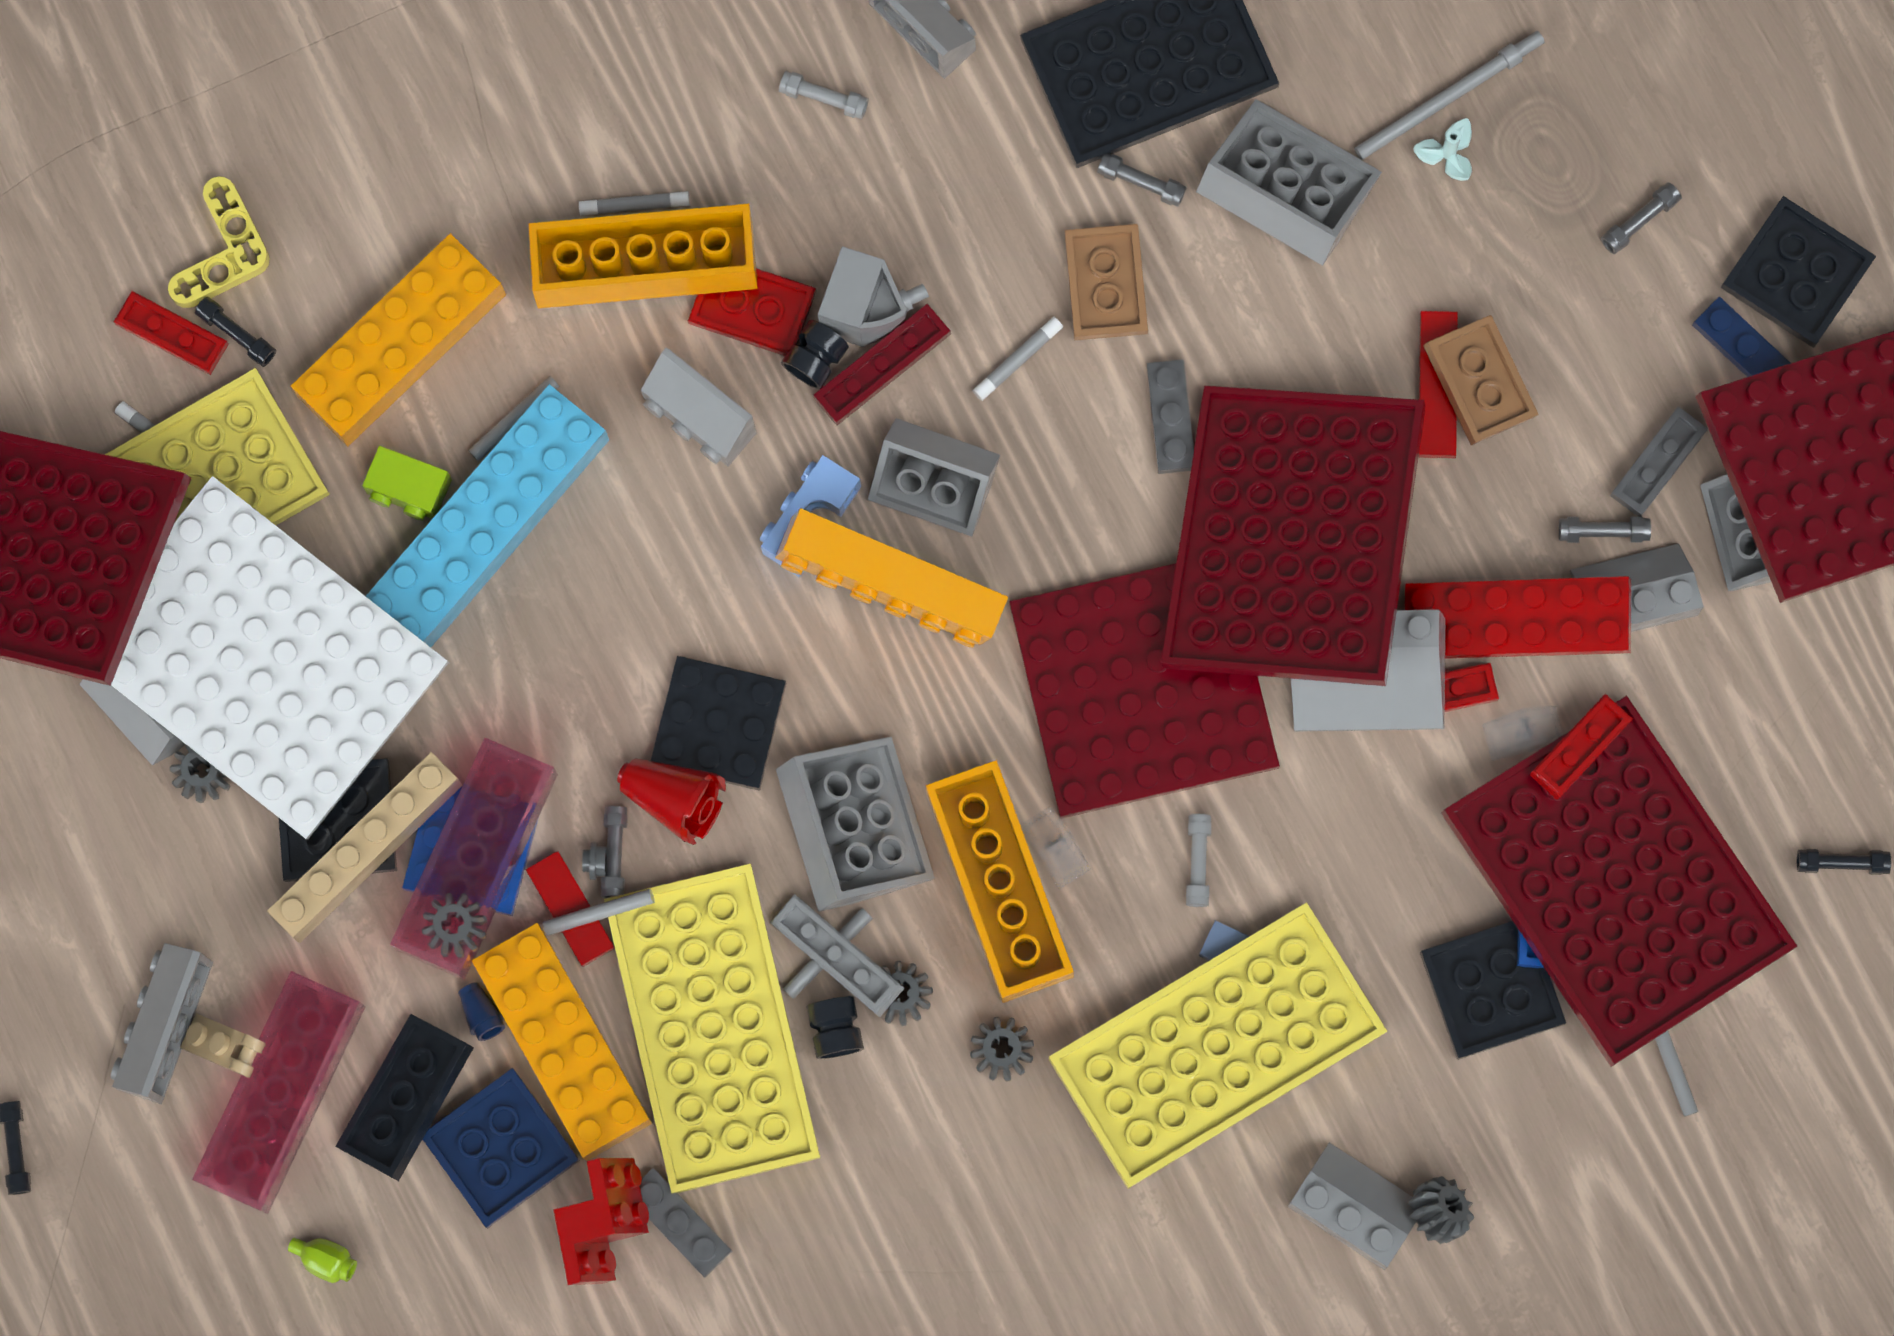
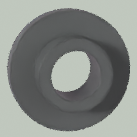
[582,842,607,880]

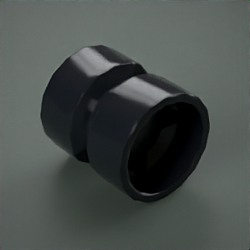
[781,319,849,389]
[806,996,864,1059]

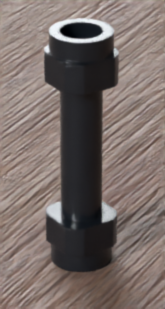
[194,297,276,367]
[1796,849,1891,875]
[0,1101,31,1195]

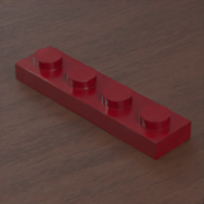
[813,303,951,426]

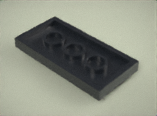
[335,1014,474,1182]

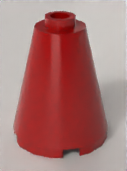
[617,758,726,845]

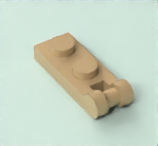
[180,1013,266,1078]

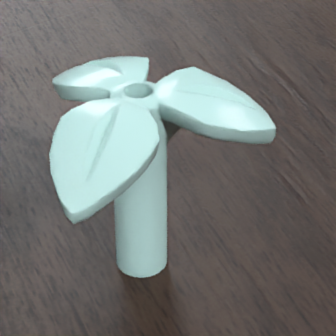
[1413,118,1472,181]

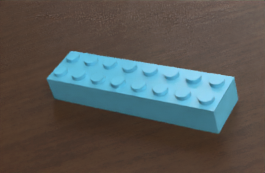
[366,384,609,647]

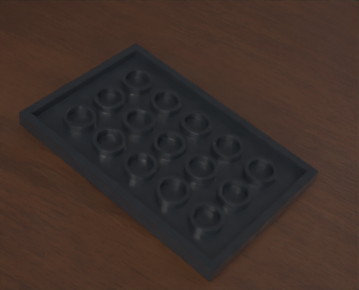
[1020,0,1279,169]

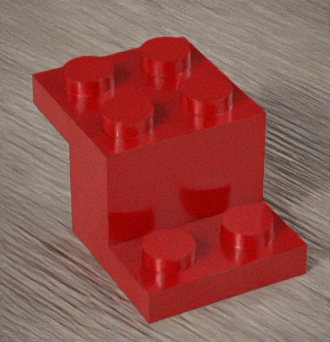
[553,1158,649,1285]

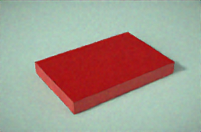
[688,268,817,356]

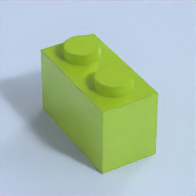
[362,445,452,521]

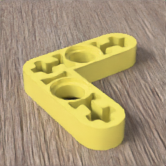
[168,176,270,308]

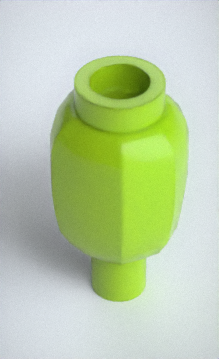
[288,1237,357,1283]

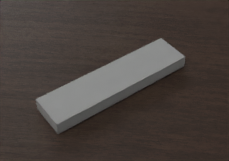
[770,894,904,1017]

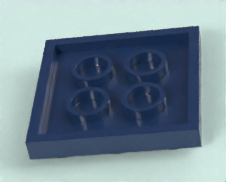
[422,1068,580,1229]

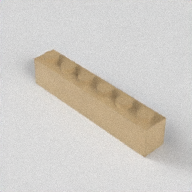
[267,752,462,943]

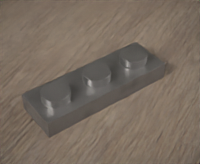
[1147,360,1194,474]
[1610,407,1708,517]
[640,1168,732,1278]

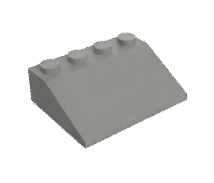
[1196,99,1382,266]
[1291,610,1445,732]
[776,737,935,912]

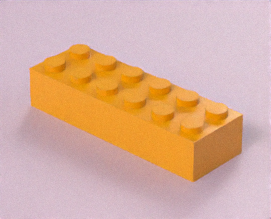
[529,204,758,309]
[290,233,506,447]
[775,508,1008,648]
[925,760,1074,1003]
[471,923,653,1161]

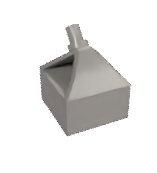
[818,246,929,347]

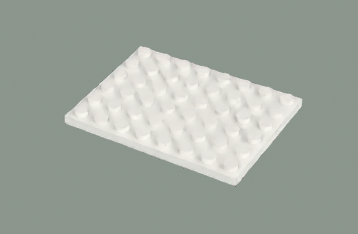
[111,476,449,840]

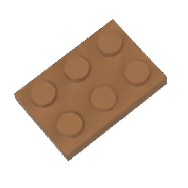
[1065,224,1148,341]
[1423,315,1539,446]

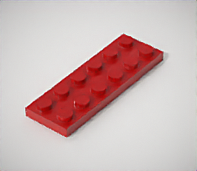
[1405,576,1631,659]

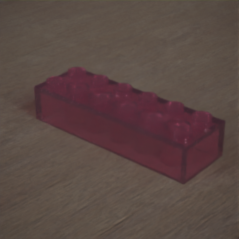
[390,738,558,980]
[192,971,366,1214]

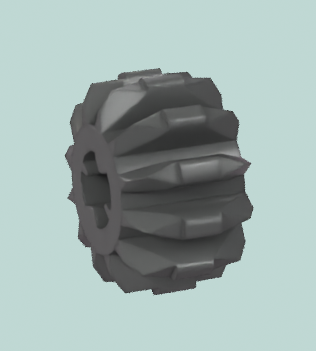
[170,745,231,803]
[422,893,487,958]
[881,961,933,1026]
[970,1017,1034,1082]
[1408,1176,1474,1244]

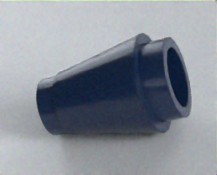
[458,982,505,1041]

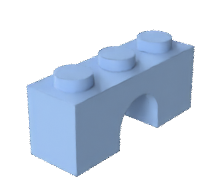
[760,455,861,578]

